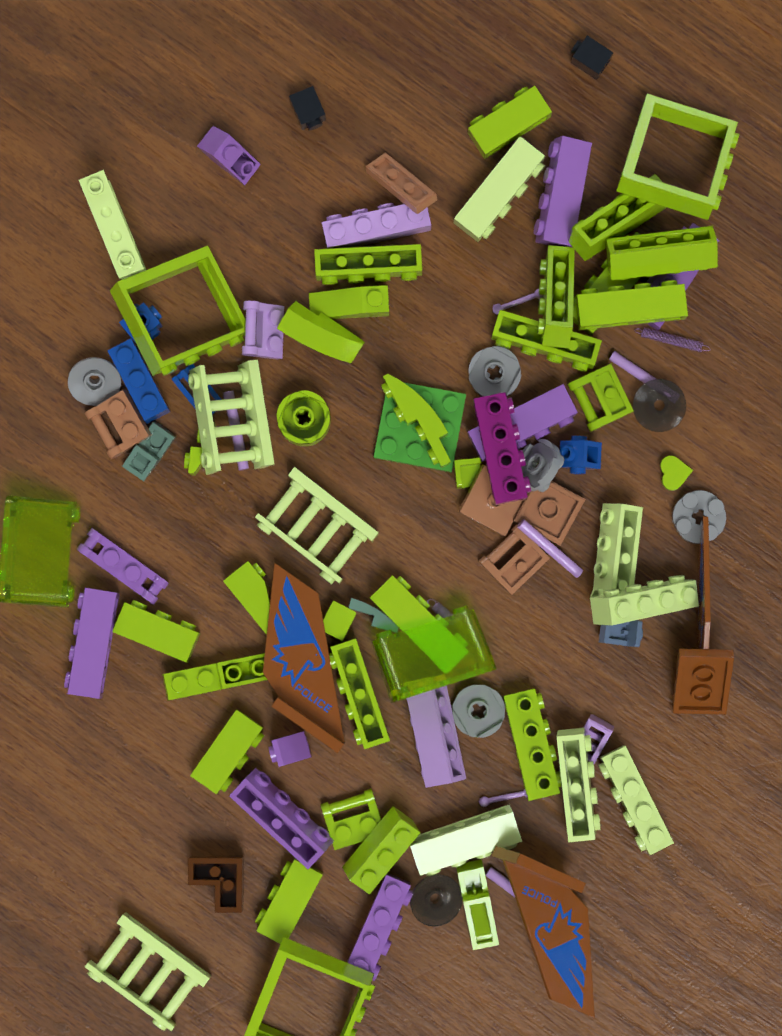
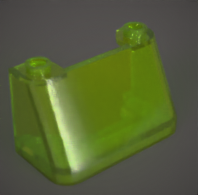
[0,495,80,608]
[371,605,497,703]

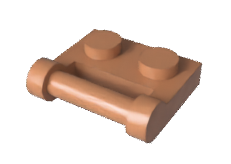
[85,390,152,459]
[479,524,550,595]

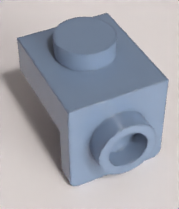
[599,620,643,647]

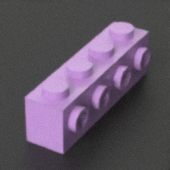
[322,203,431,249]
[403,674,466,788]

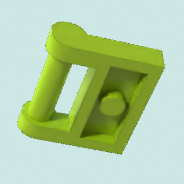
[567,364,634,432]
[320,788,381,850]

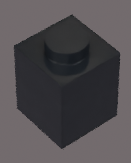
[570,35,613,80]
[289,86,326,131]

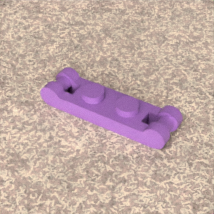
[76,528,169,605]

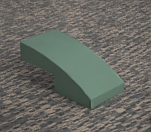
[122,421,177,482]
[349,598,399,633]

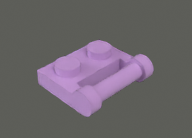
[242,301,284,359]

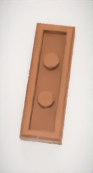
[365,152,437,214]

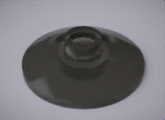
[633,379,686,432]
[410,874,463,926]

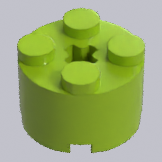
[277,390,331,446]

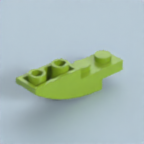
[381,374,451,468]
[162,653,267,701]

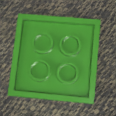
[374,382,466,473]

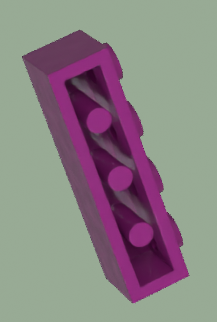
[473,392,531,506]

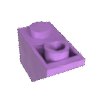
[197,126,261,185]
[268,731,312,767]

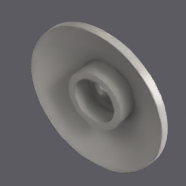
[68,357,121,406]

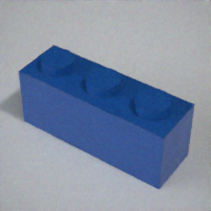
[108,338,171,424]

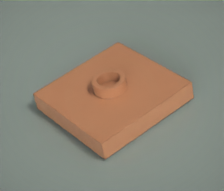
[458,465,524,536]
[514,481,586,546]

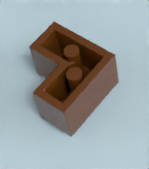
[188,856,244,913]

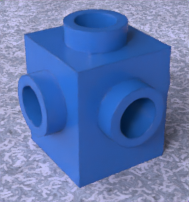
[119,302,163,343]
[560,436,602,474]

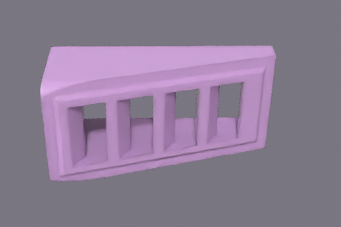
[583,714,614,764]

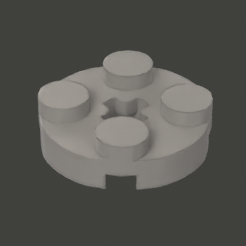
[468,346,521,397]
[521,439,564,492]
[672,491,726,544]
[452,685,505,738]

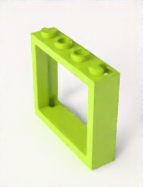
[617,94,739,220]
[110,246,246,376]
[244,937,376,1036]

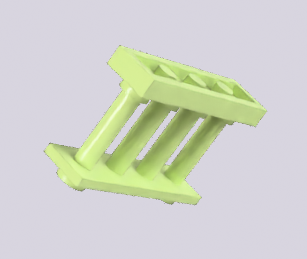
[79,170,146,280]
[188,360,274,475]
[255,467,379,584]
[85,912,212,1031]

